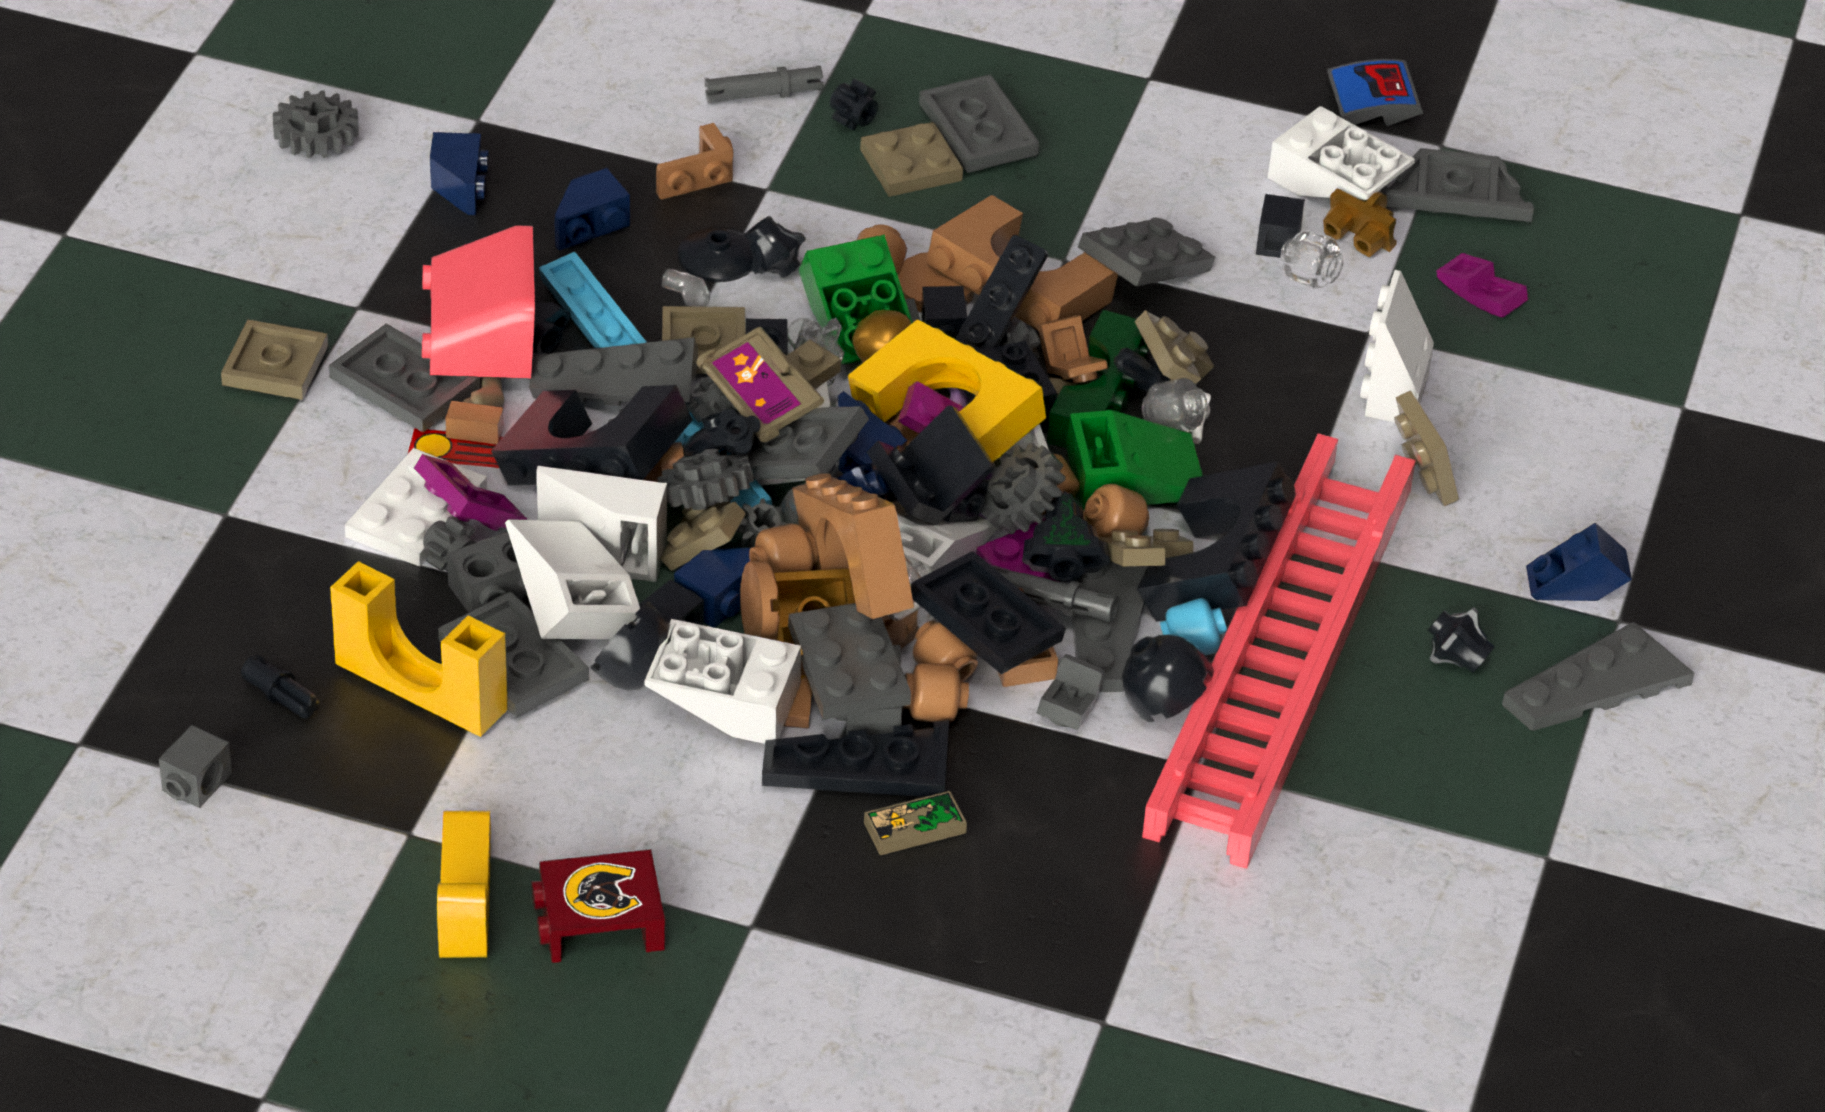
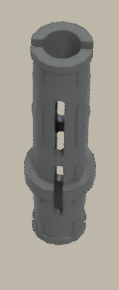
[704,65,824,103]
[993,566,1120,623]

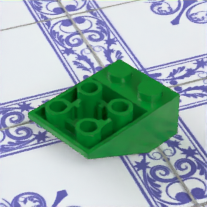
[799,235,913,366]
[1067,410,1203,510]

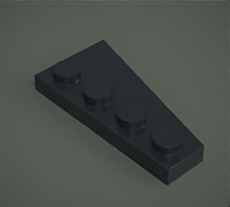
[762,720,949,797]

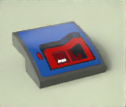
[1327,59,1423,126]

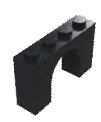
[491,385,693,486]
[1137,461,1296,622]

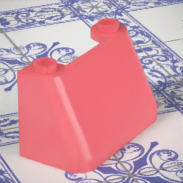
[422,225,535,378]

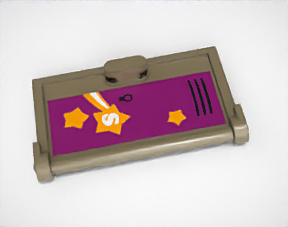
[696,327,824,442]

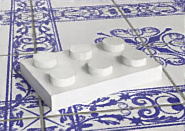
[345,448,487,567]

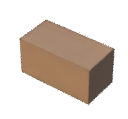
[445,401,504,444]
[997,647,1058,687]

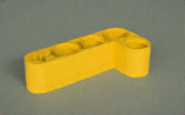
[437,810,491,958]

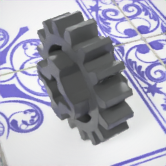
[273,90,359,158]
[980,443,1066,534]
[657,449,754,510]

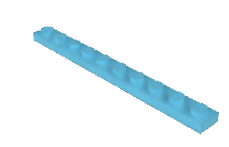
[539,252,772,508]

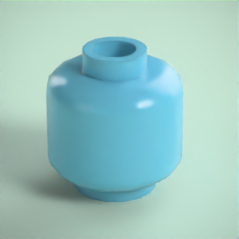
[1160,598,1227,655]

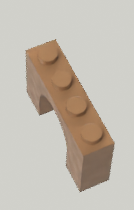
[926,195,1118,330]
[792,473,914,619]

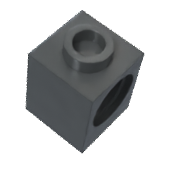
[159,725,232,808]

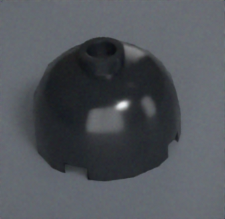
[590,601,671,691]
[1122,634,1214,722]

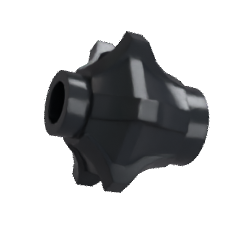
[745,216,806,278]
[1427,607,1495,673]

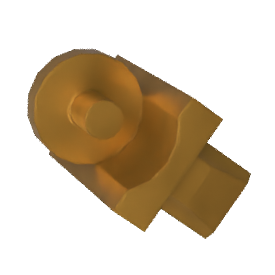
[1323,188,1397,257]

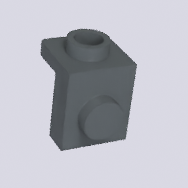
[1036,654,1105,730]

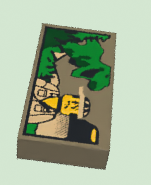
[864,791,967,855]

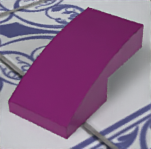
[1436,253,1528,318]

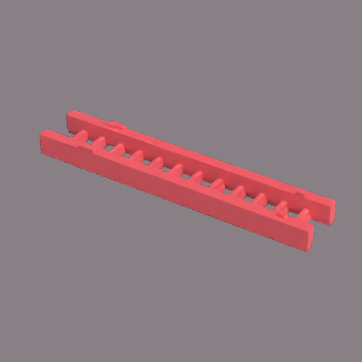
[1142,433,1416,869]

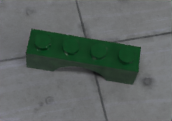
[1047,310,1152,448]

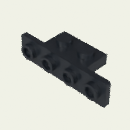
[955,235,1048,351]

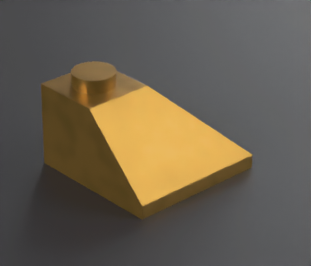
[773,569,855,644]

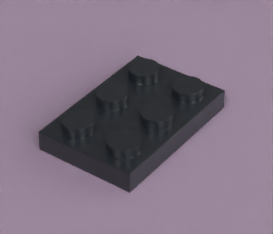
[910,551,1066,674]

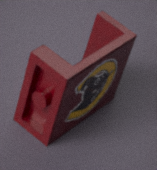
[531,849,665,963]

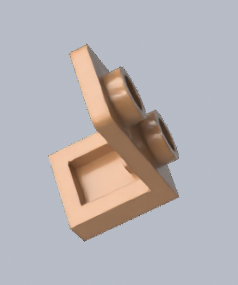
[656,123,734,200]
[1037,315,1108,383]

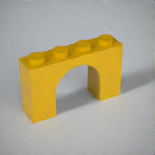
[848,319,1046,462]
[330,561,507,737]

